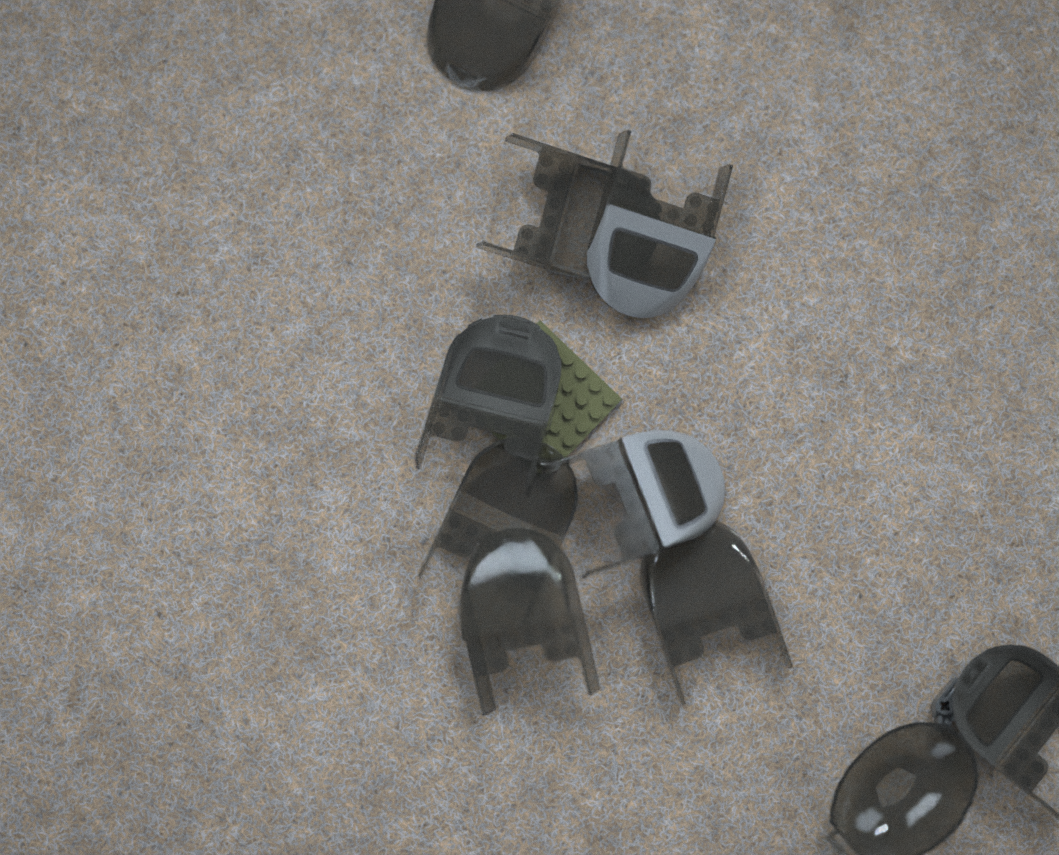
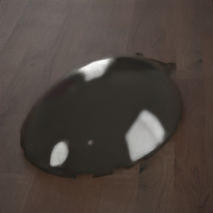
[823,722,979,855]

